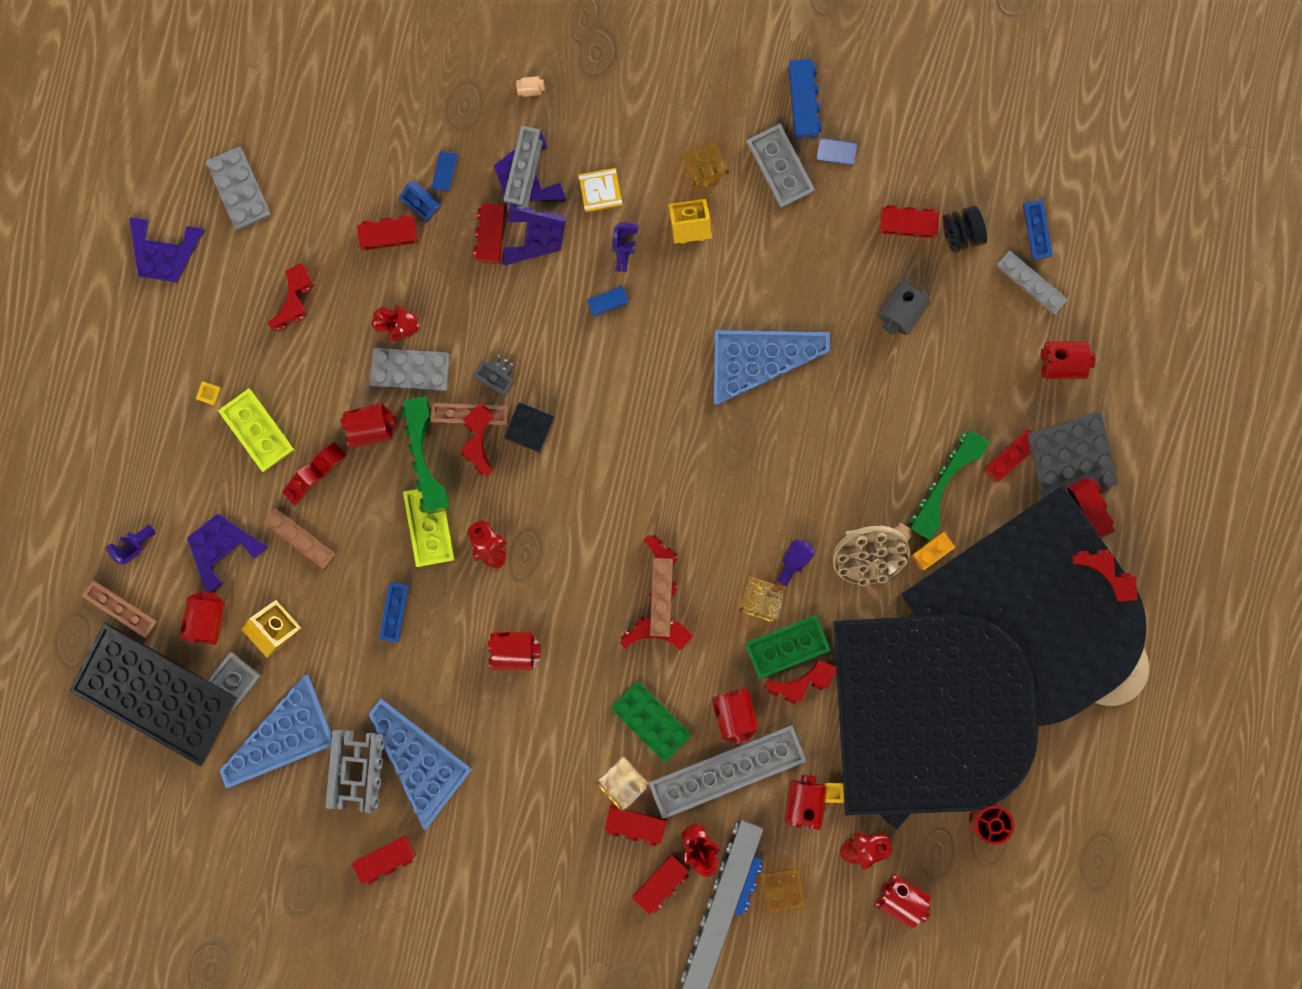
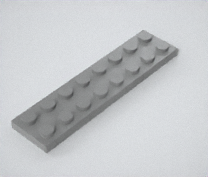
[648,725,807,819]

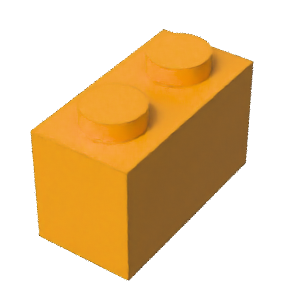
[910,532,955,571]

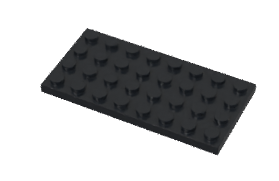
[69,623,238,766]

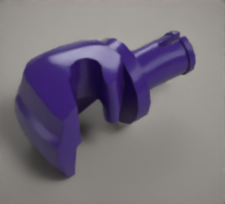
[612,223,639,272]
[106,524,157,565]
[776,539,815,587]

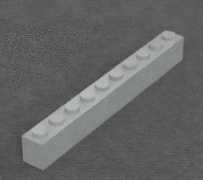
[680,819,763,989]

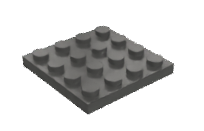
[1027,411,1118,499]

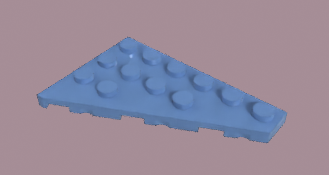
[369,698,472,830]

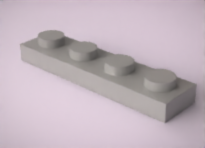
[996,250,1068,315]

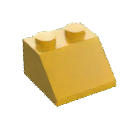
[668,199,712,244]
[241,600,301,658]

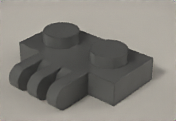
[473,354,515,397]

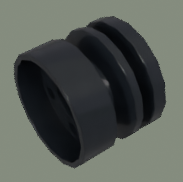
[942,205,987,253]

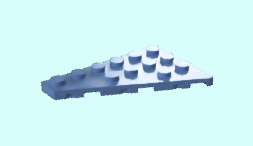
[714,330,830,405]
[219,675,332,789]

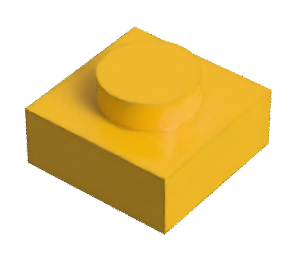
[196,381,222,406]
[824,783,844,803]

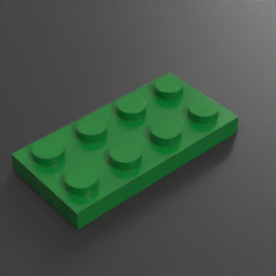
[744,615,831,679]
[610,681,692,763]

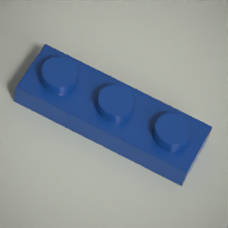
[1023,200,1053,260]
[379,582,409,643]
[734,855,763,916]

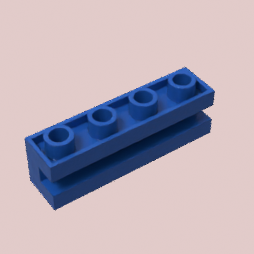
[788,59,822,140]

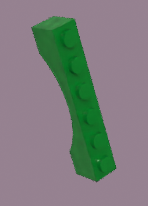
[401,396,451,515]
[908,430,990,541]

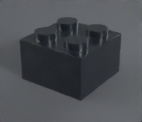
[504,403,555,454]

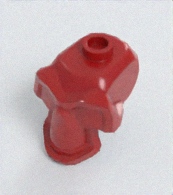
[371,305,420,342]
[467,520,507,569]
[681,824,720,877]
[840,832,892,870]

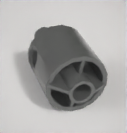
[877,279,930,335]

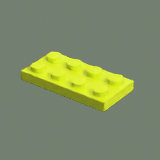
[218,388,295,473]
[403,489,455,567]

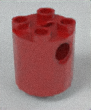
[1040,341,1096,379]
[340,403,396,448]
[179,591,226,645]
[488,632,541,671]
[712,688,759,744]
[784,775,827,830]
[968,803,1015,845]
[874,873,932,929]

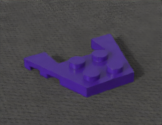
[494,130,566,202]
[502,204,566,265]
[130,218,205,283]
[187,514,268,593]

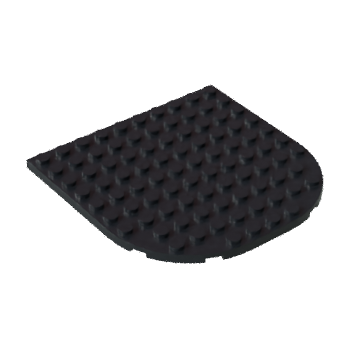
[901,485,1147,726]
[833,615,1038,816]

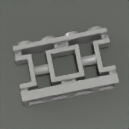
[504,125,543,211]
[326,729,385,813]

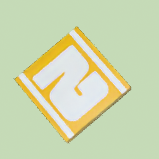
[579,168,623,213]

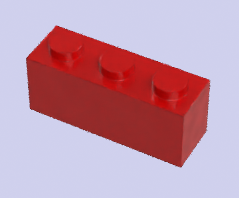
[473,203,506,265]
[878,205,940,239]
[357,215,419,251]
[983,429,1032,483]
[1067,477,1115,538]
[604,805,667,846]
[351,835,416,885]
[632,853,689,915]

